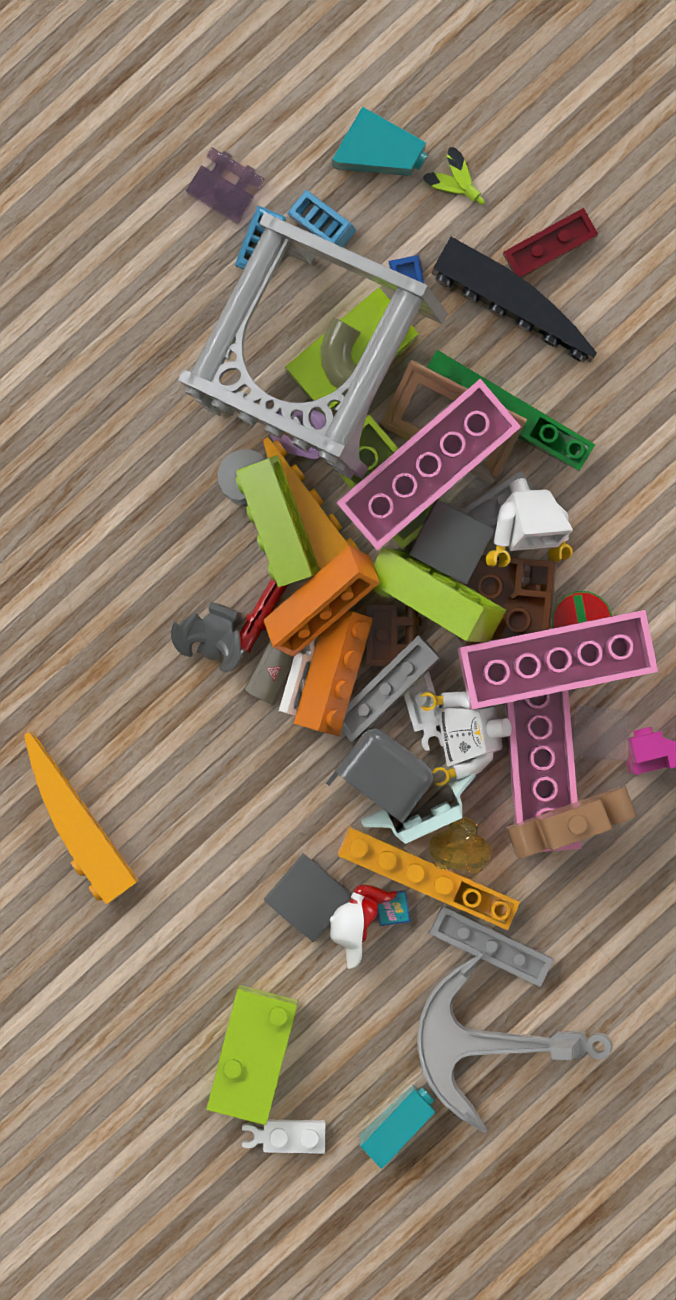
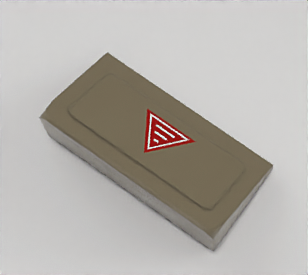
[244,641,294,705]

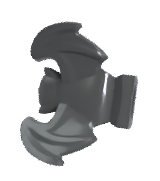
[171,602,245,673]

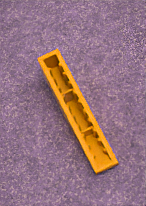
[24,731,139,904]

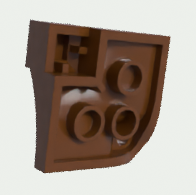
[457,555,557,646]

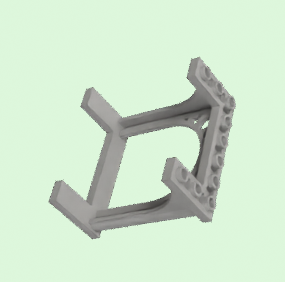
[178,212,448,479]

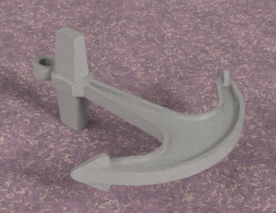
[417,952,613,1134]

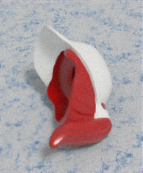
[330,884,397,969]

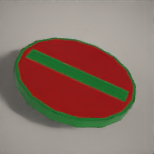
[552,591,612,629]

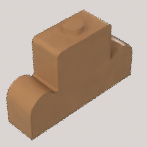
[506,785,637,858]

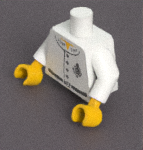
[486,478,573,567]
[420,691,512,786]

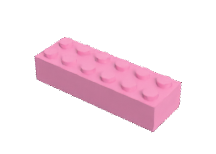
[336,379,521,550]
[457,610,658,710]
[505,690,582,852]

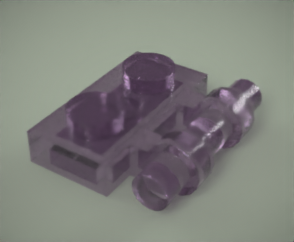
[186,147,265,224]

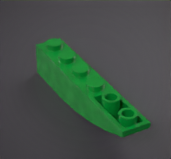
[426,350,596,471]

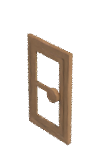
[380,360,527,484]

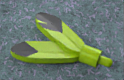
[423,147,485,205]

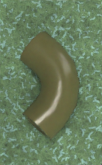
[320,317,361,395]

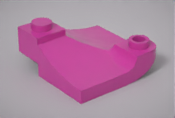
[625,726,676,775]

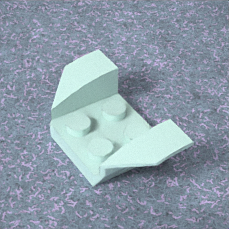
[361,774,476,844]

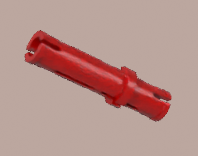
[240,578,289,653]

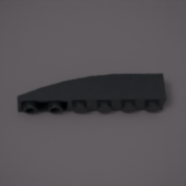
[432,236,597,363]

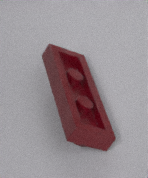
[503,208,598,278]

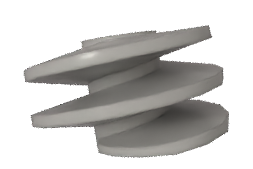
[218,449,266,506]

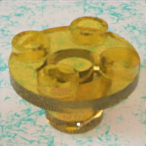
[429,817,491,873]

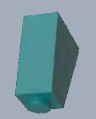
[332,106,428,176]
[359,1085,435,1169]

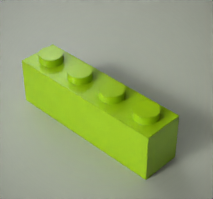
[236,455,320,587]

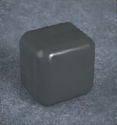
[326,729,433,823]

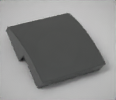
[408,499,495,584]
[263,853,352,942]

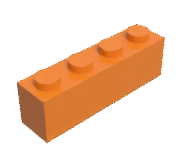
[264,545,380,657]
[293,610,373,737]

